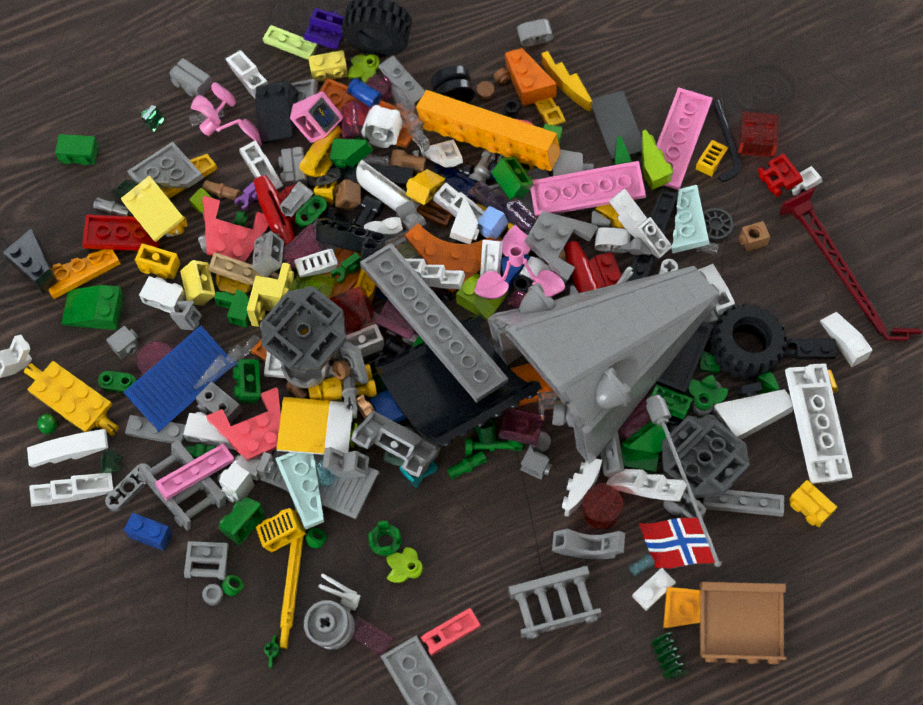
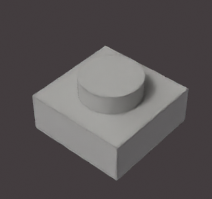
[256,452,275,479]

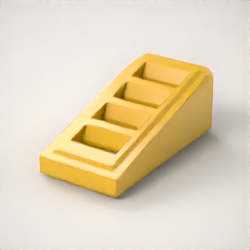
[696,140,728,177]

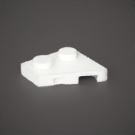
[420,139,463,168]

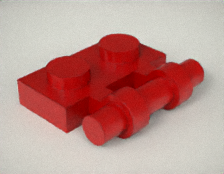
[757,153,803,197]

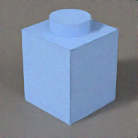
[478,206,508,240]

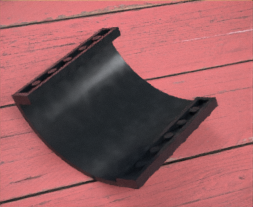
[376,315,542,446]

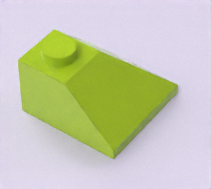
[456,273,509,321]

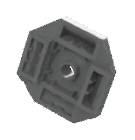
[261,286,347,371]

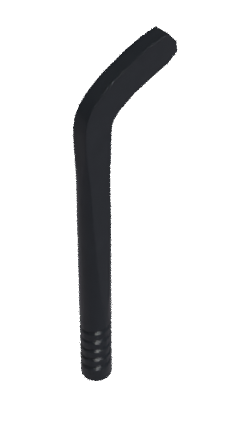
[713,100,742,182]

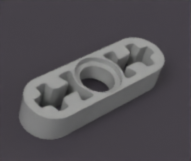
[105,464,151,512]

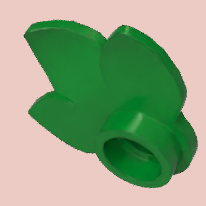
[688,375,728,410]

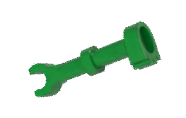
[465,438,523,456]

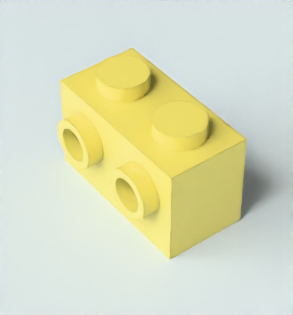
[308,50,348,82]
[180,260,215,306]

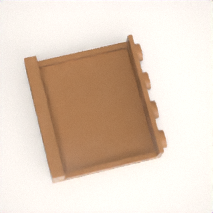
[700,582,786,664]

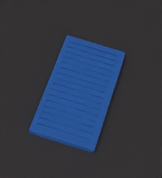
[123,326,235,432]

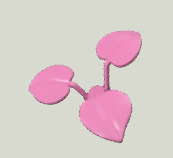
[191,82,262,147]
[474,225,565,299]

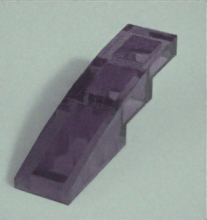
[468,180,538,233]

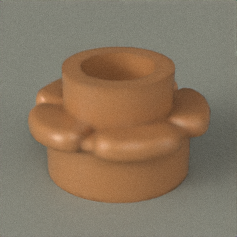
[493,68,510,84]

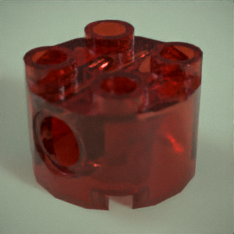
[582,483,623,529]

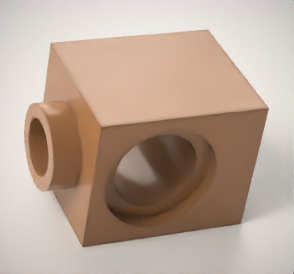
[739,221,770,251]

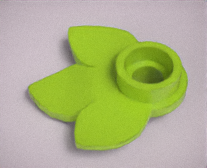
[348,54,380,85]
[386,547,423,583]

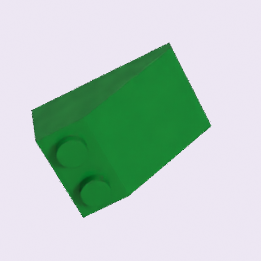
[61,285,124,330]

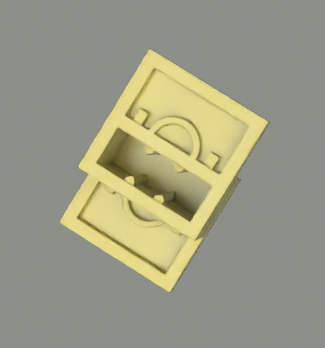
[247,263,296,327]

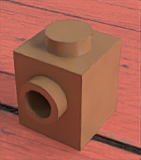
[334,180,361,211]

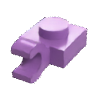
[234,182,258,212]

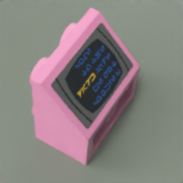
[290,91,343,143]

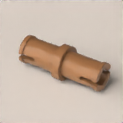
[203,180,241,200]

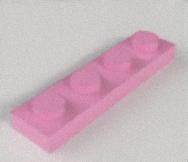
[155,444,234,501]

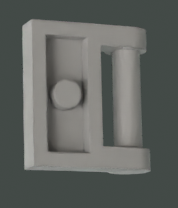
[184,541,229,580]

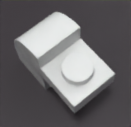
[0,335,32,378]

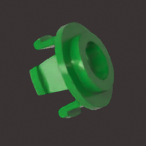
[368,520,402,556]

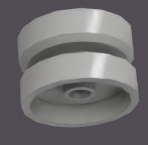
[304,600,355,650]

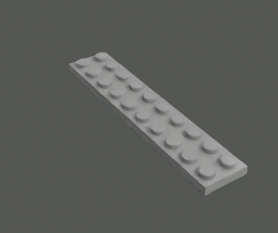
[360,243,508,403]

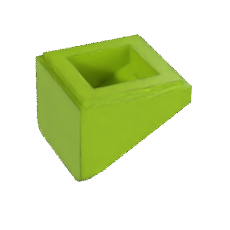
[189,188,212,215]

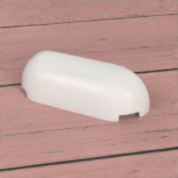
[356,160,421,211]

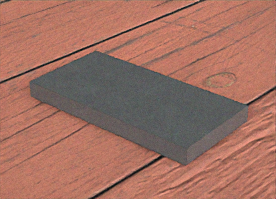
[591,90,642,162]

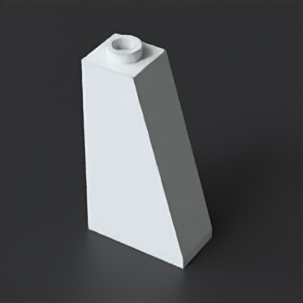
[712,389,794,440]

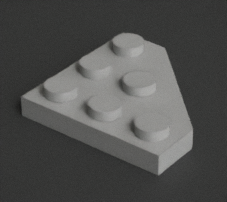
[127,142,203,188]

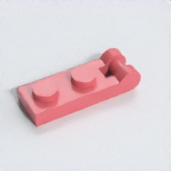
[421,608,481,656]

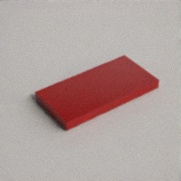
[82,215,160,251]

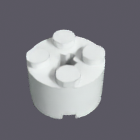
[362,105,403,148]

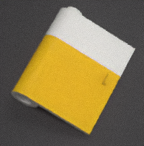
[277,397,358,455]

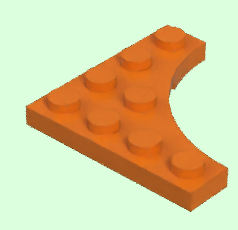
[404,223,502,293]

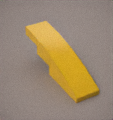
[541,51,592,112]

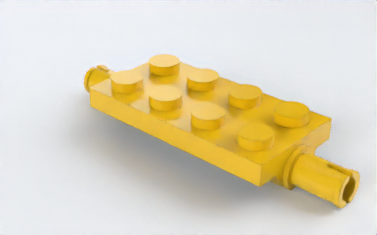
[24,361,119,436]

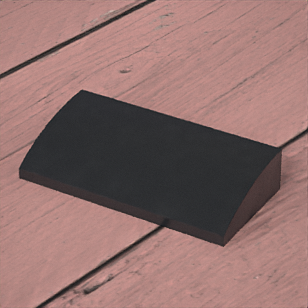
[655,321,714,395]

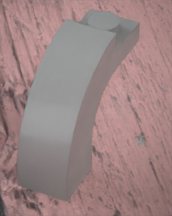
[552,529,625,559]

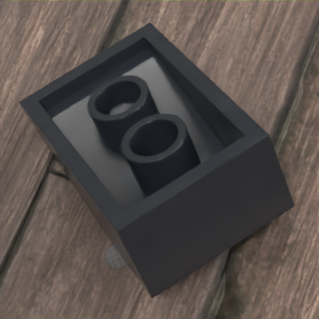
[255,80,298,144]

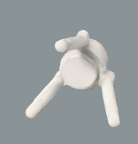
[319,574,361,612]

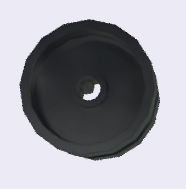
[431,66,475,103]

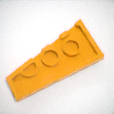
[663,587,700,628]

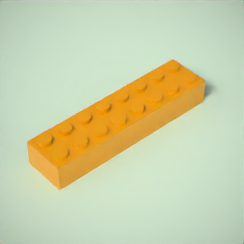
[416,90,561,171]

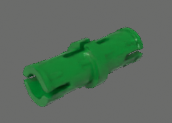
[447,451,487,480]

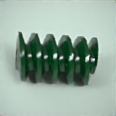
[651,632,689,679]

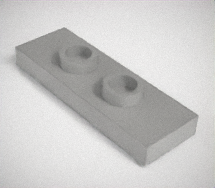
[379,55,425,106]

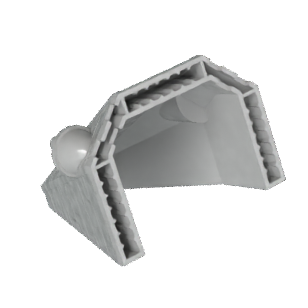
[488,266,719,464]

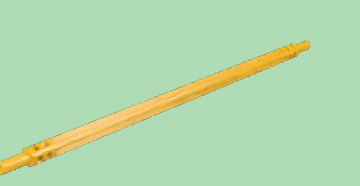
[279,399,319,649]

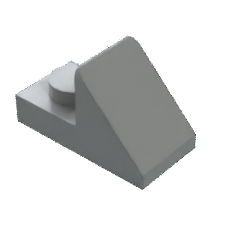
[396,200,426,231]

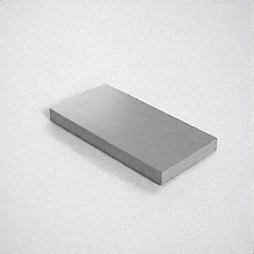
[381,636,457,705]

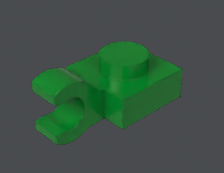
[331,252,361,285]

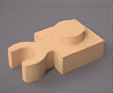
[356,395,374,419]

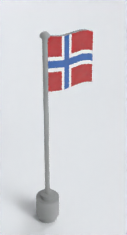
[639,395,722,568]

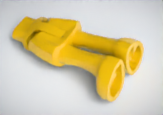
[308,364,377,402]

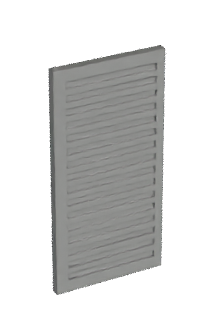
[261,450,379,519]

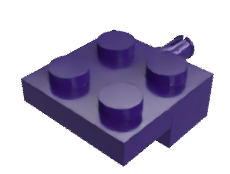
[304,8,344,50]

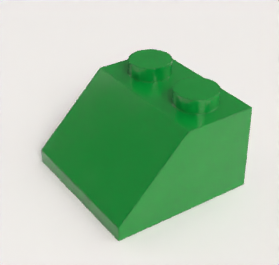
[219,496,266,547]

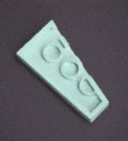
[671,185,710,253]
[275,452,324,530]

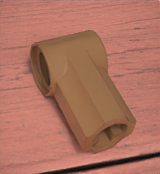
[389,149,426,173]

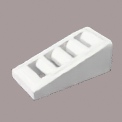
[294,249,338,277]

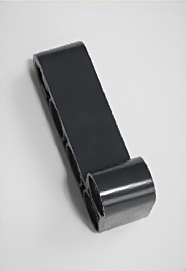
[316,218,386,261]

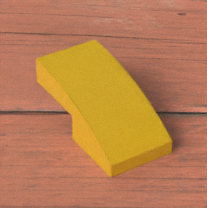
[534,97,566,126]

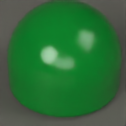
[37,414,58,434]
[306,528,327,549]
[222,575,243,596]

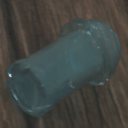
[315,460,334,487]
[628,553,655,577]

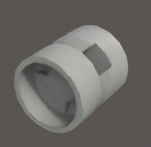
[552,400,573,427]

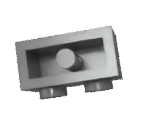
[252,231,284,277]
[196,381,242,424]

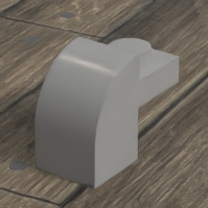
[323,447,369,478]

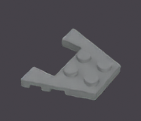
[524,211,598,283]

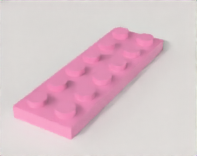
[644,87,713,190]
[530,161,646,218]

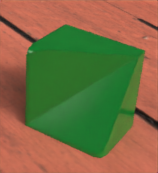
[756,371,780,394]

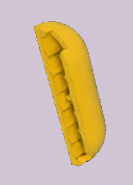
[299,125,342,177]

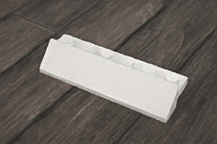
[785,364,853,485]

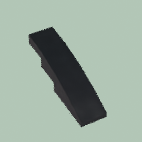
[338,165,415,188]

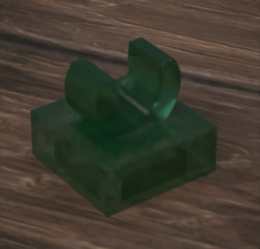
[140,105,165,131]
[101,449,123,473]

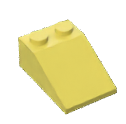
[121,175,185,242]

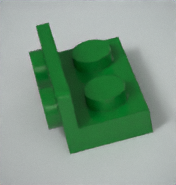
[651,384,693,420]

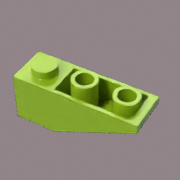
[641,129,673,190]

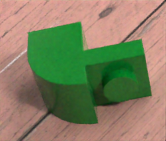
[214,289,250,328]

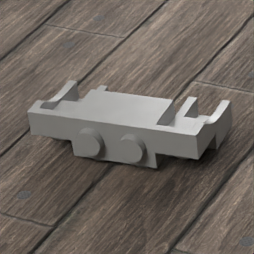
[351,410,441,477]

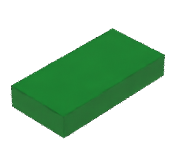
[620,446,659,474]

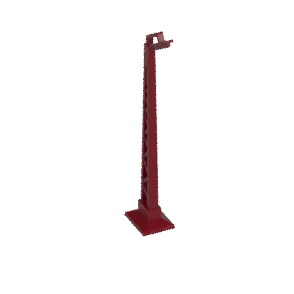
[779,187,923,341]

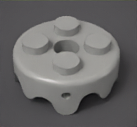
[281,360,330,388]

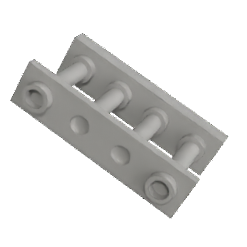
[138,440,226,531]
[508,566,601,639]

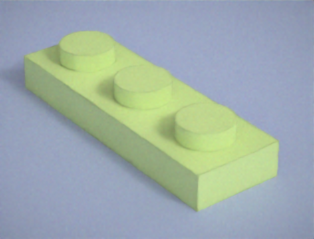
[263,25,318,60]

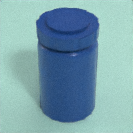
[347,78,382,109]

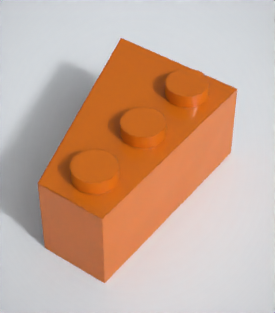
[505,48,556,106]

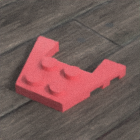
[202,196,269,262]
[206,387,281,462]

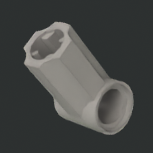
[279,181,314,217]

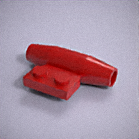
[253,175,307,248]
[564,241,622,293]

